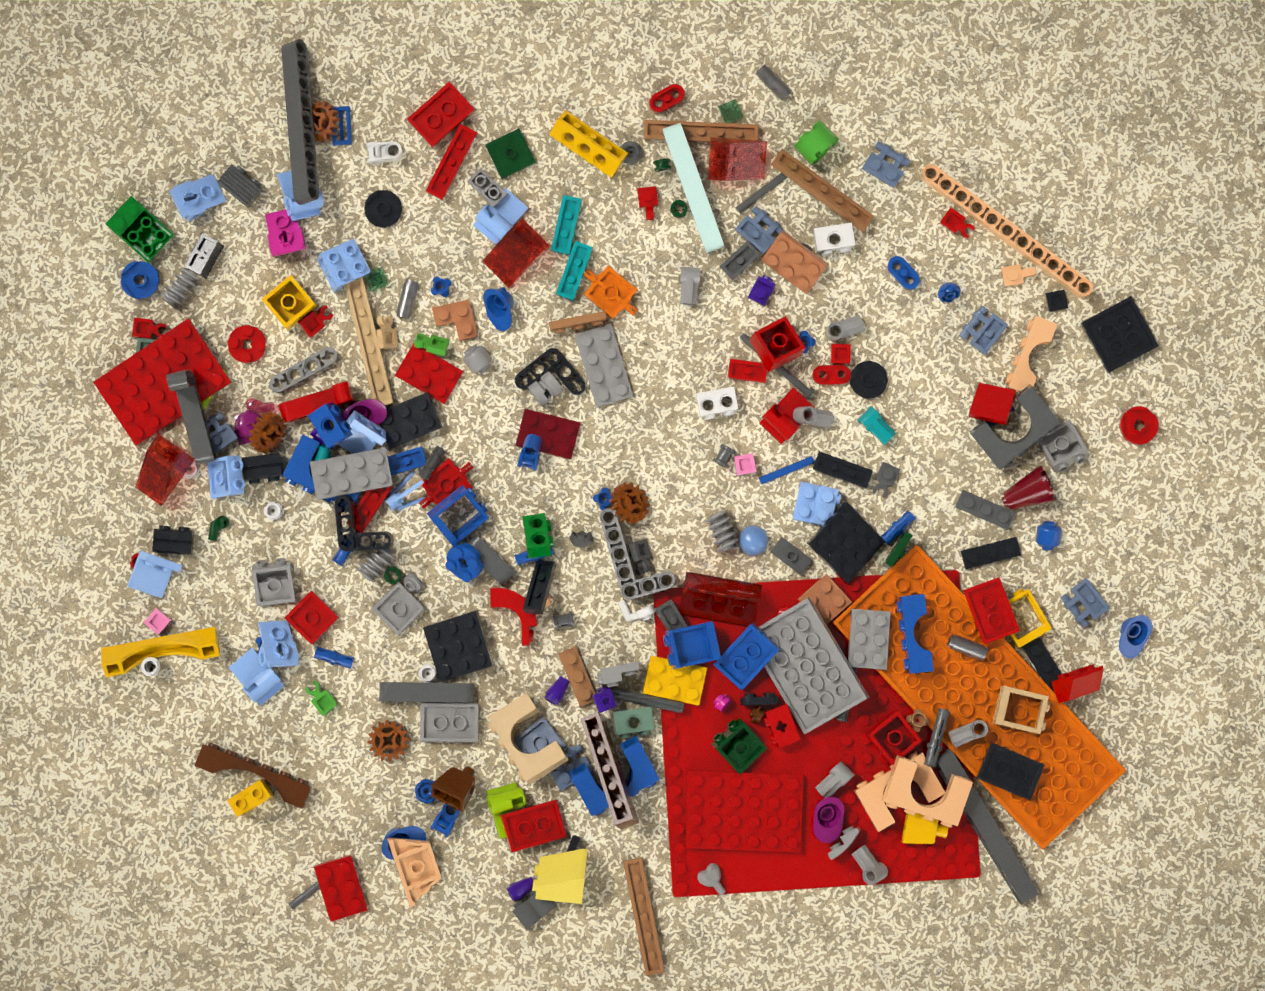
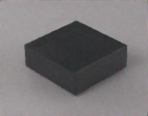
[1045,290,1068,312]
[567,835,580,852]

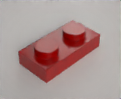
[727,359,767,383]

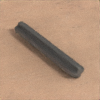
[611,687,684,713]

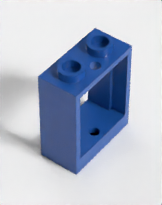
[427,485,489,546]

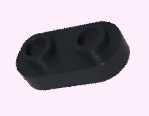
[740,693,779,705]

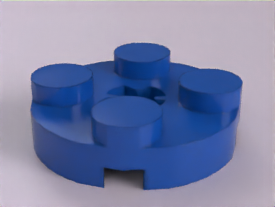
[121,261,160,300]
[445,543,484,582]

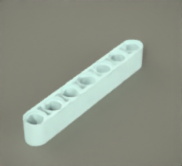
[662,123,724,253]

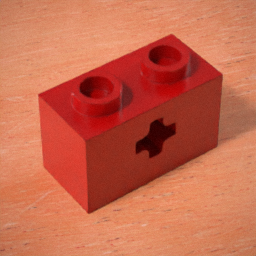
[762,704,801,748]

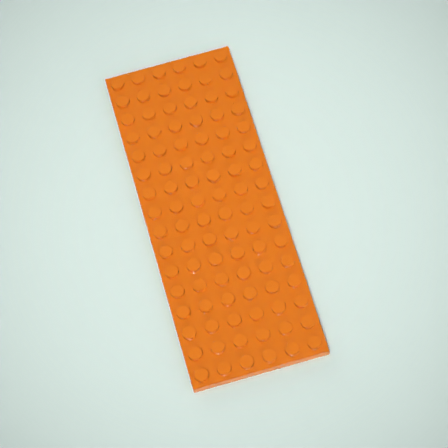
[832,544,1126,850]

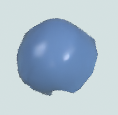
[738,525,768,556]

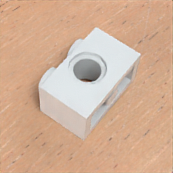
[813,223,855,256]

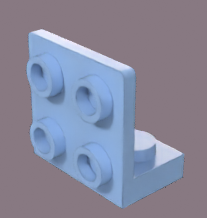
[317,239,370,293]
[338,410,386,454]
[127,550,183,598]

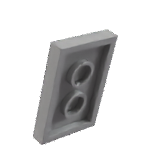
[848,609,891,670]
[420,703,479,742]

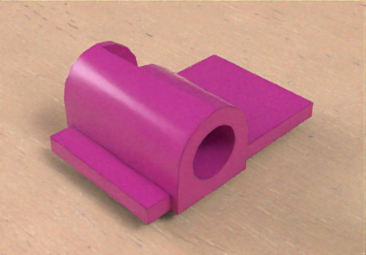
[265,209,306,257]

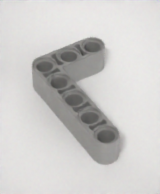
[600,508,677,600]

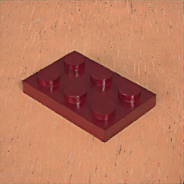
[515,409,580,460]

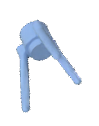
[385,471,425,511]

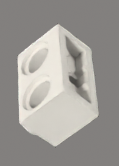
[696,387,738,420]

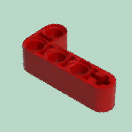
[278,381,355,423]

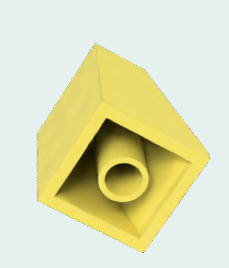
[532,849,588,904]

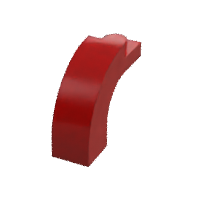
[490,588,537,646]

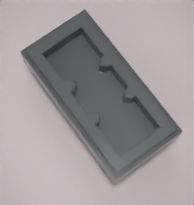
[770,537,812,575]

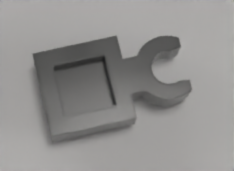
[873,462,900,498]

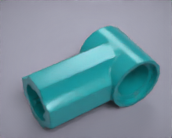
[857,406,896,445]

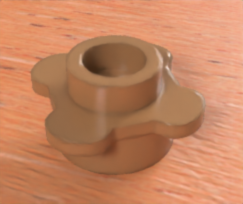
[906,709,929,732]

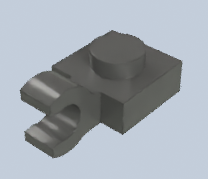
[628,539,652,575]

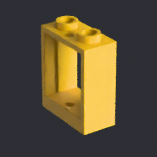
[1008,588,1052,648]
[227,779,274,817]

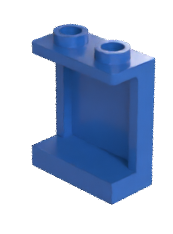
[663,621,721,669]

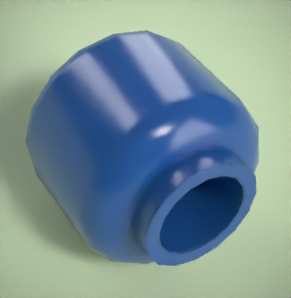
[1036,521,1062,550]

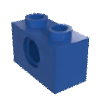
[308,402,353,449]

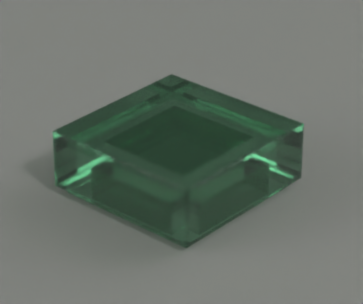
[718,99,743,123]
[365,267,388,292]

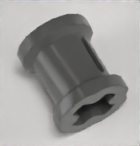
[713,444,736,469]
[553,611,575,631]

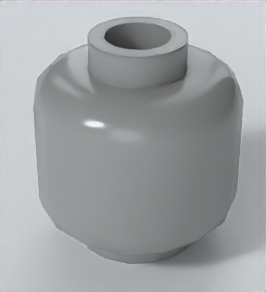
[463,344,492,374]

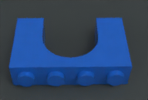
[282,434,361,508]
[568,736,660,816]

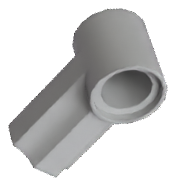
[680,267,700,305]
[825,315,865,342]
[793,406,834,428]
[948,720,988,748]
[815,761,855,798]
[852,845,888,885]

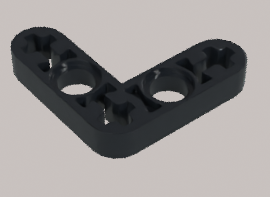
[515,348,586,395]
[335,495,394,551]

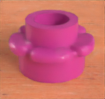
[714,694,731,712]

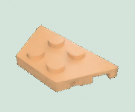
[387,838,441,907]

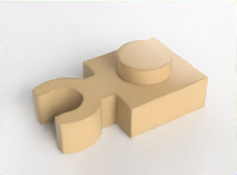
[376,315,398,349]

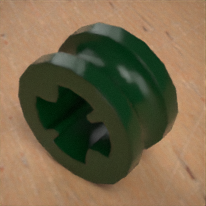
[653,159,671,172]
[670,200,687,218]
[384,567,401,584]

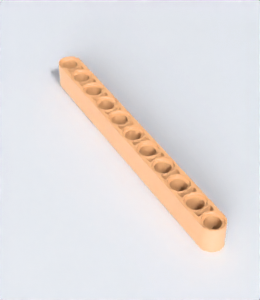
[921,164,1093,298]

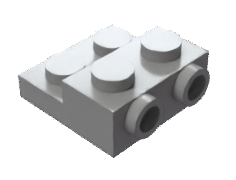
[1039,419,1088,473]
[252,558,296,606]
[597,662,640,688]

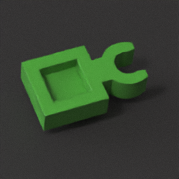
[414,333,450,356]
[305,681,338,716]

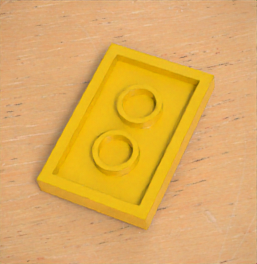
[642,656,707,706]

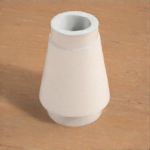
[141,657,160,676]

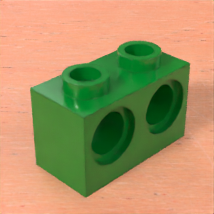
[522,513,554,559]

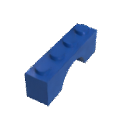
[896,594,934,674]

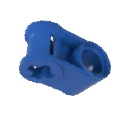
[517,434,542,471]
[430,804,460,838]

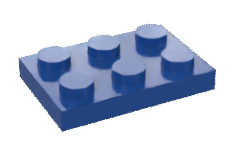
[713,623,781,691]

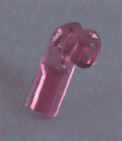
[245,398,274,413]

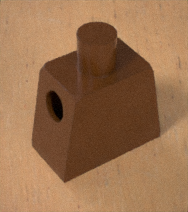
[431,766,475,812]

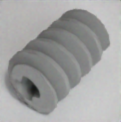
[160,268,201,310]
[706,510,739,553]
[355,540,397,582]

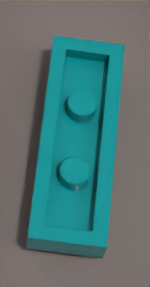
[551,195,582,255]
[556,241,593,301]

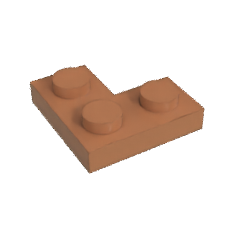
[432,299,478,341]

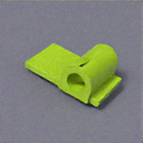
[486,782,526,839]

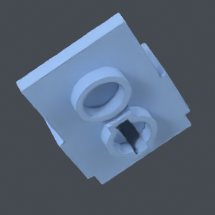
[277,171,324,221]
[169,174,226,222]
[473,188,528,245]
[258,620,299,668]
[228,648,284,706]

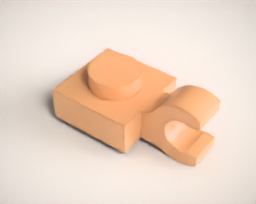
[1001,264,1036,287]

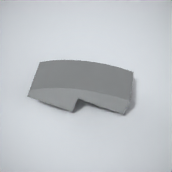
[467,168,507,207]
[827,826,860,860]

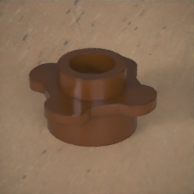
[749,705,766,724]

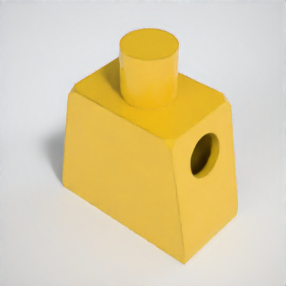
[901,813,948,844]

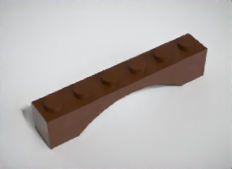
[194,742,312,809]

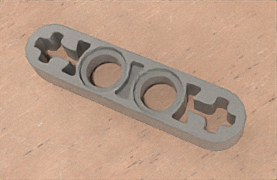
[270,347,338,393]

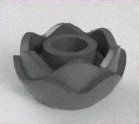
[620,141,643,165]
[569,531,594,547]

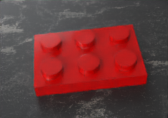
[407,81,475,148]
[394,343,464,405]
[963,577,1020,645]
[500,800,567,853]
[314,854,368,922]

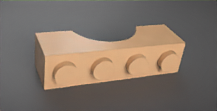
[1005,316,1057,393]

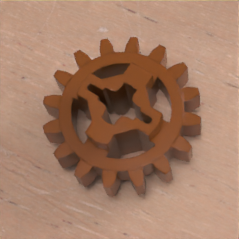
[312,100,340,143]
[249,412,287,454]
[609,482,650,524]
[367,720,410,762]

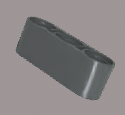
[467,535,515,587]

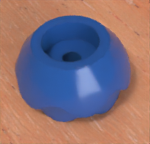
[938,282,961,303]
[415,779,435,804]

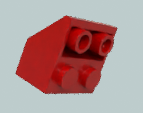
[1051,664,1104,704]

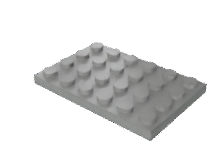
[758,597,869,734]

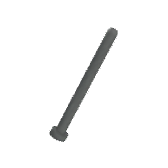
[740,333,815,400]

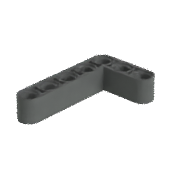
[166,369,216,465]

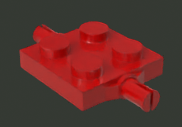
[419,458,474,512]

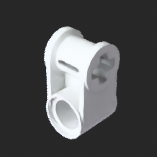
[366,141,403,164]

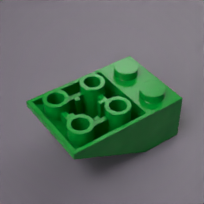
[105,196,174,263]

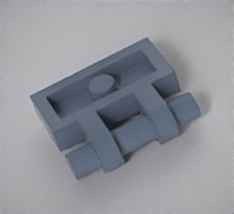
[862,141,911,188]
[735,206,785,255]
[959,306,1008,355]
[206,411,239,455]
[1060,578,1110,628]
[551,744,594,790]

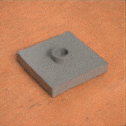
[371,582,426,636]

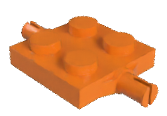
[583,266,638,319]

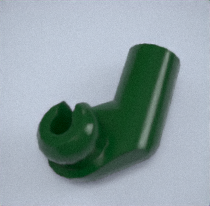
[208,516,230,541]

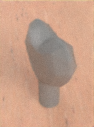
[697,863,726,895]

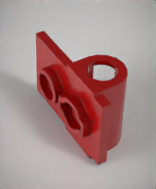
[759,387,815,444]

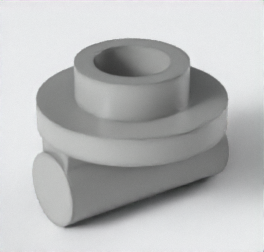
[403,572,425,593]

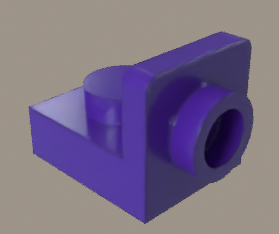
[748,275,775,306]
[592,686,617,713]

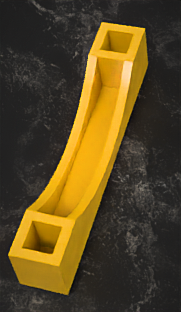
[101,627,220,677]

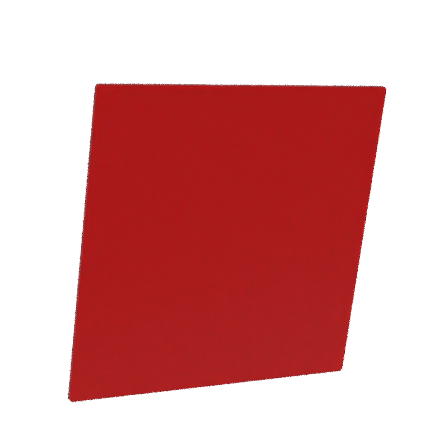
[653,570,980,897]

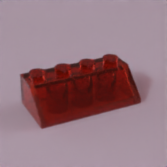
[679,571,762,627]

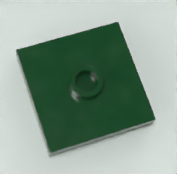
[485,129,536,179]
[883,532,913,569]

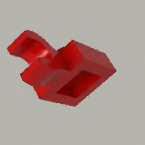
[637,186,658,221]

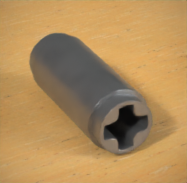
[756,64,792,101]
[396,279,419,320]
[947,634,988,660]

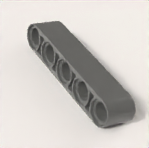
[379,682,474,703]

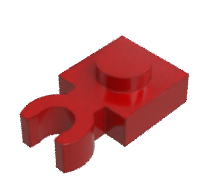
[939,207,975,239]
[298,305,333,338]
[132,317,166,339]

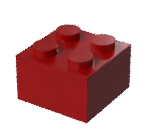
[749,316,805,372]
[866,710,922,765]

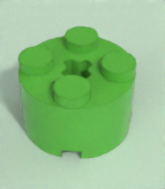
[794,120,839,166]

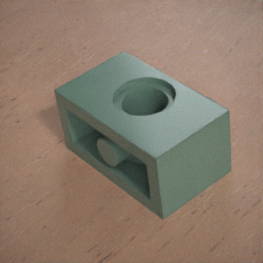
[613,707,655,738]

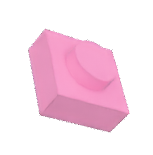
[734,453,756,476]
[144,608,172,635]

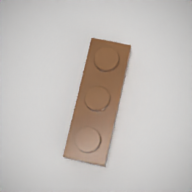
[549,311,606,334]
[558,646,595,707]

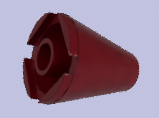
[1001,465,1057,510]

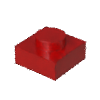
[831,344,851,364]

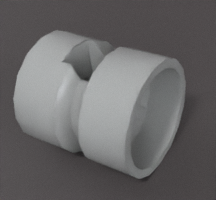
[527,371,564,407]

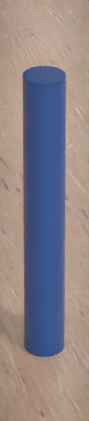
[759,456,814,485]

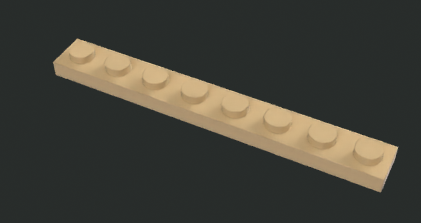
[345,277,394,406]

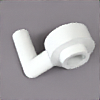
[618,600,655,622]

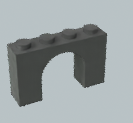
[970,384,1060,470]

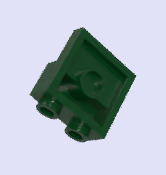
[711,718,767,775]

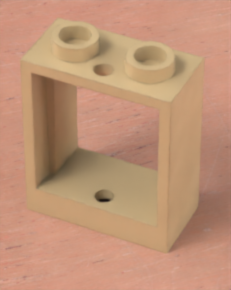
[992,686,1050,734]

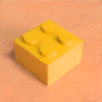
[261,275,317,331]

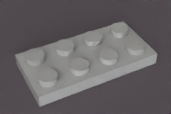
[574,324,633,408]
[310,448,393,500]

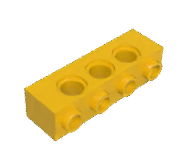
[549,110,628,178]

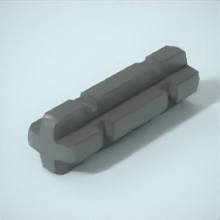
[419,446,445,480]

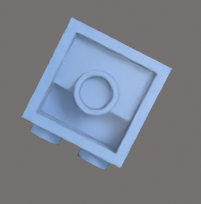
[207,455,245,499]
[792,482,841,526]

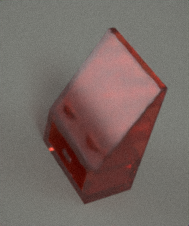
[707,137,767,181]
[482,218,550,288]
[135,433,194,506]

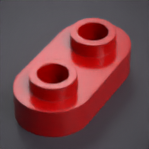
[649,84,685,113]
[812,365,851,385]

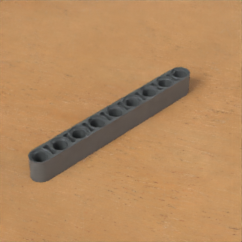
[281,39,319,205]
[936,748,1038,905]

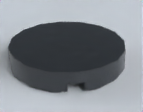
[364,190,402,228]
[850,361,888,399]

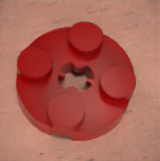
[227,325,266,363]
[1119,406,1159,445]

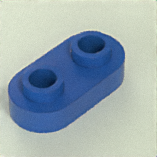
[887,256,920,290]

